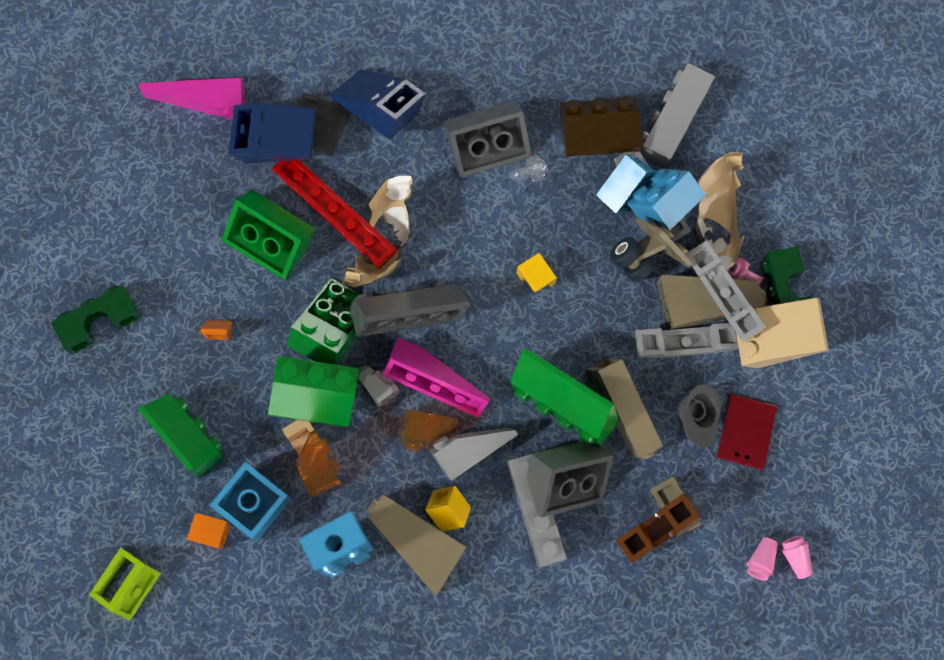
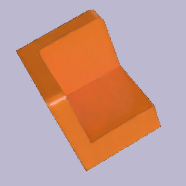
[187,513,231,550]

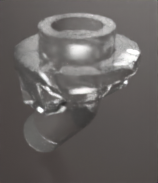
[510,155,547,181]

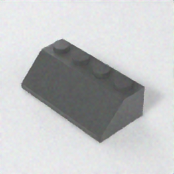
[350,283,470,337]

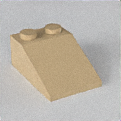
[736,298,829,368]

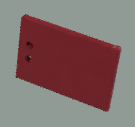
[716,393,778,471]

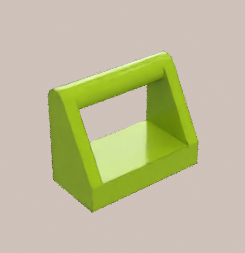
[89,547,161,621]

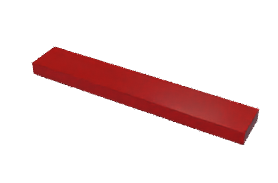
[272,160,397,270]

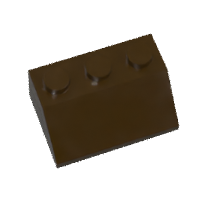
[560,96,643,157]

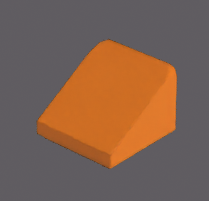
[201,320,233,340]

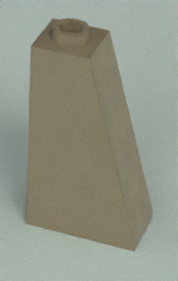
[657,275,766,330]
[586,357,663,459]
[367,495,466,595]

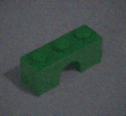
[761,246,812,305]
[51,285,142,355]

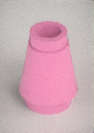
[782,536,813,579]
[747,537,778,581]

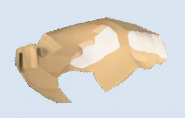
[695,152,744,270]
[342,176,412,287]

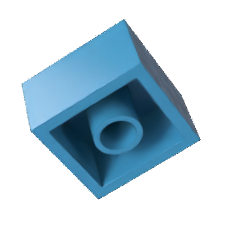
[627,169,706,230]
[210,462,291,542]

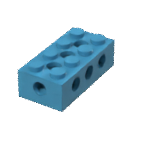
[298,511,374,578]

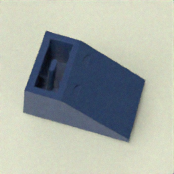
[330,69,426,140]
[229,103,316,164]

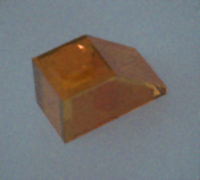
[400,409,459,452]

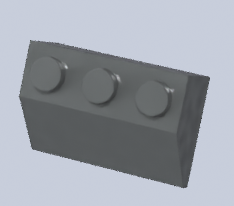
[443,100,532,178]
[526,442,614,518]

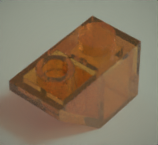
[296,430,341,498]

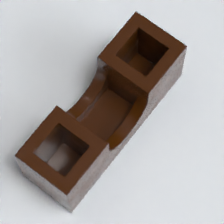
[616,493,704,563]

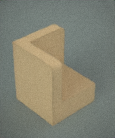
[282,420,324,459]

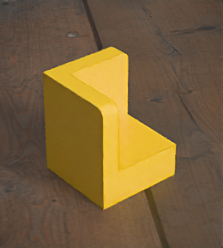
[517,253,557,292]
[425,486,471,532]

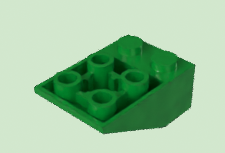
[287,278,362,365]

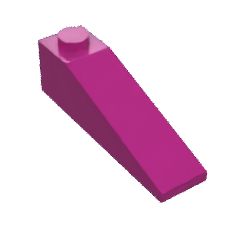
[139,78,245,119]
[382,338,490,418]

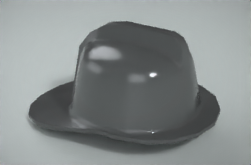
[678,384,721,448]

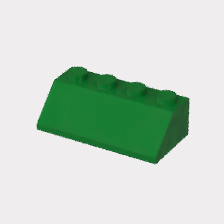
[510,348,619,447]

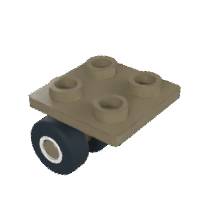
[610,217,692,282]

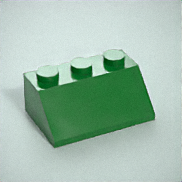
[221,190,316,280]
[268,356,359,427]
[138,393,224,478]

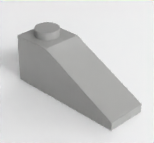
[429,427,518,481]

